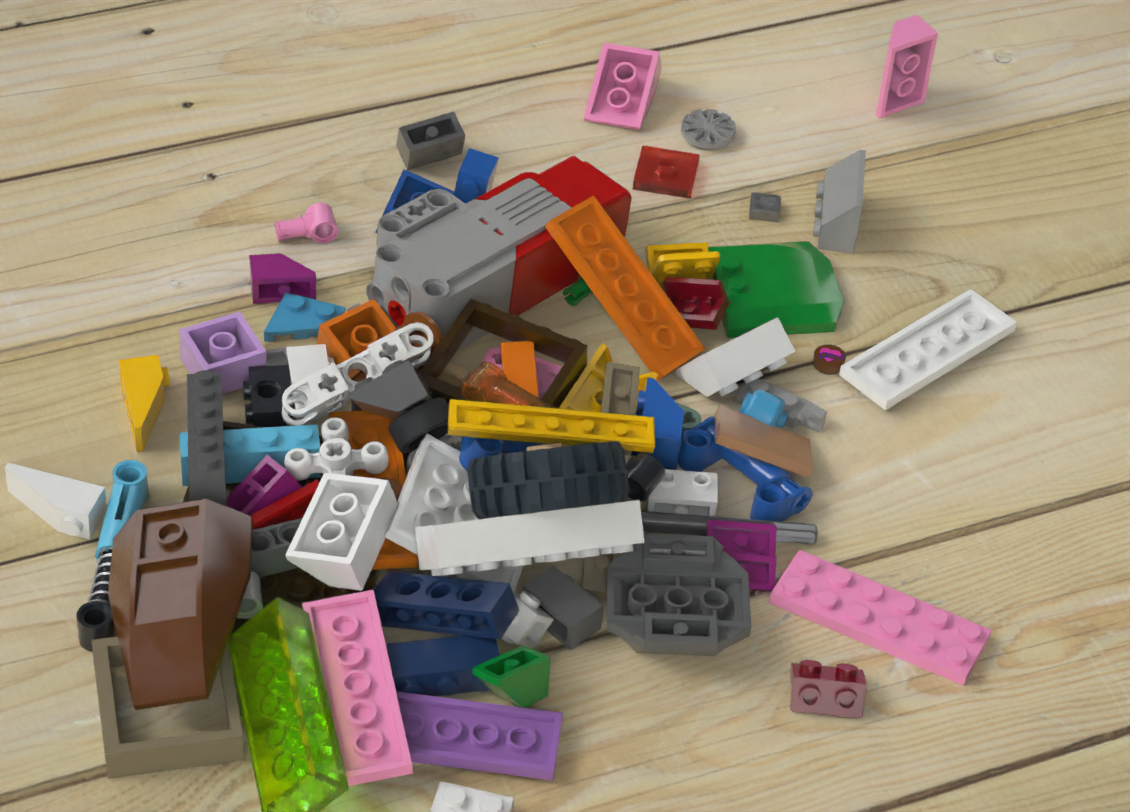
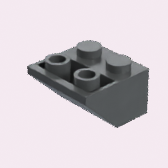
[349,360,434,420]

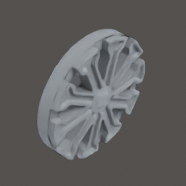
[681,109,736,149]

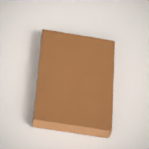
[714,405,813,478]

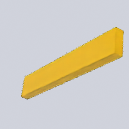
[448,399,655,453]

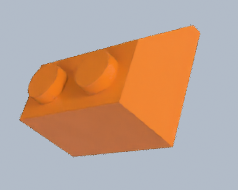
[316,299,396,365]

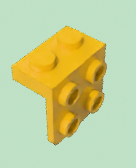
[645,242,720,287]

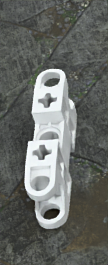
[282,322,433,426]

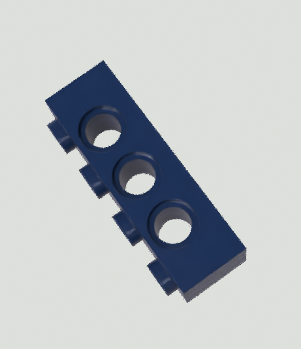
[374,571,520,640]

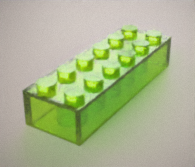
[228,597,349,812]

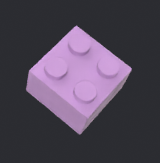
[179,311,267,394]

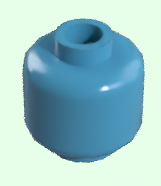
[739,389,789,429]

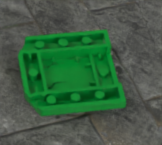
[708,241,844,338]

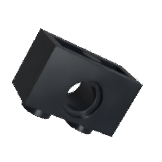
[243,365,294,427]

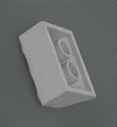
[813,150,866,254]

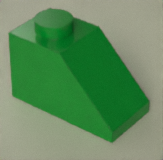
[472,645,550,708]

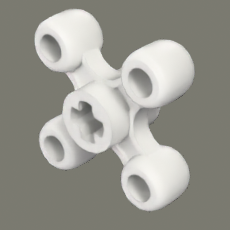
[284,417,389,481]

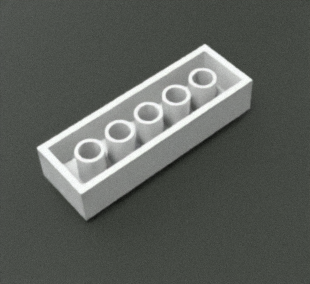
[415,500,645,576]

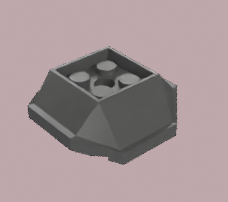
[606,533,751,657]

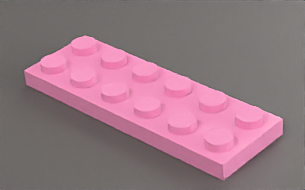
[769,550,992,686]
[302,590,413,789]

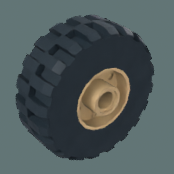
[467,441,629,519]

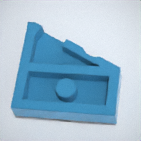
[264,293,346,342]

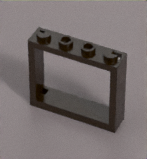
[419,299,588,409]

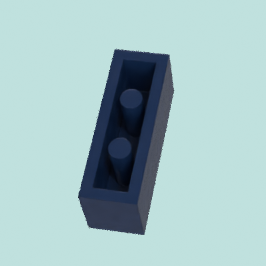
[386,636,500,696]

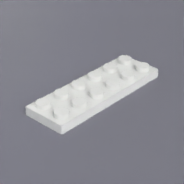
[839,289,1017,410]

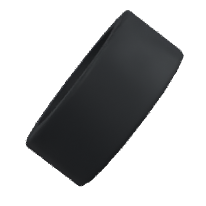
[388,398,448,453]

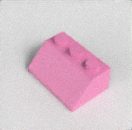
[876,15,938,118]

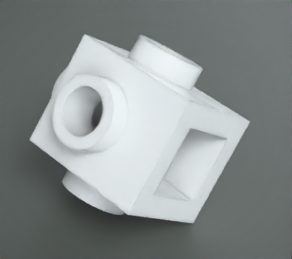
[502,591,554,648]

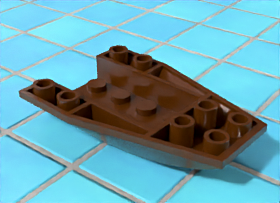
[108,499,253,710]

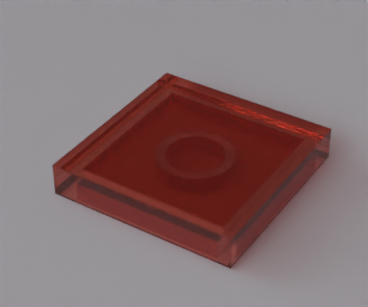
[632,145,700,199]

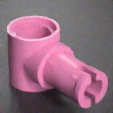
[274,203,339,244]

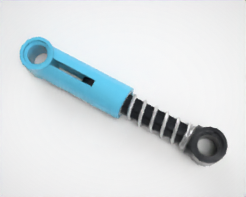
[76,460,149,652]

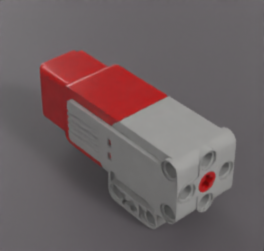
[366,156,632,352]

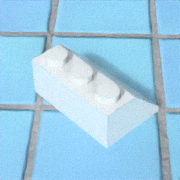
[675,317,796,397]
[285,473,398,591]

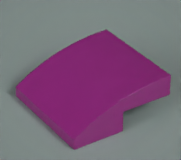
[706,520,777,592]

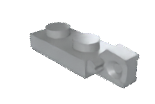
[735,378,827,433]

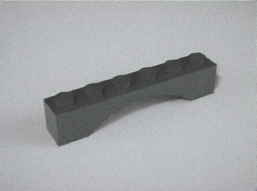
[187,370,227,506]

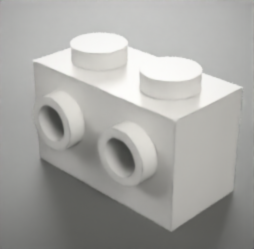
[646,469,718,516]

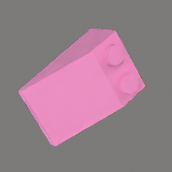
[584,43,662,130]

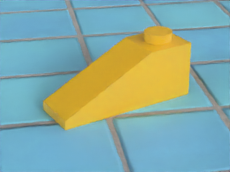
[118,354,170,452]

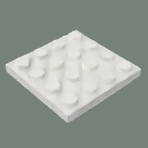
[384,433,523,592]

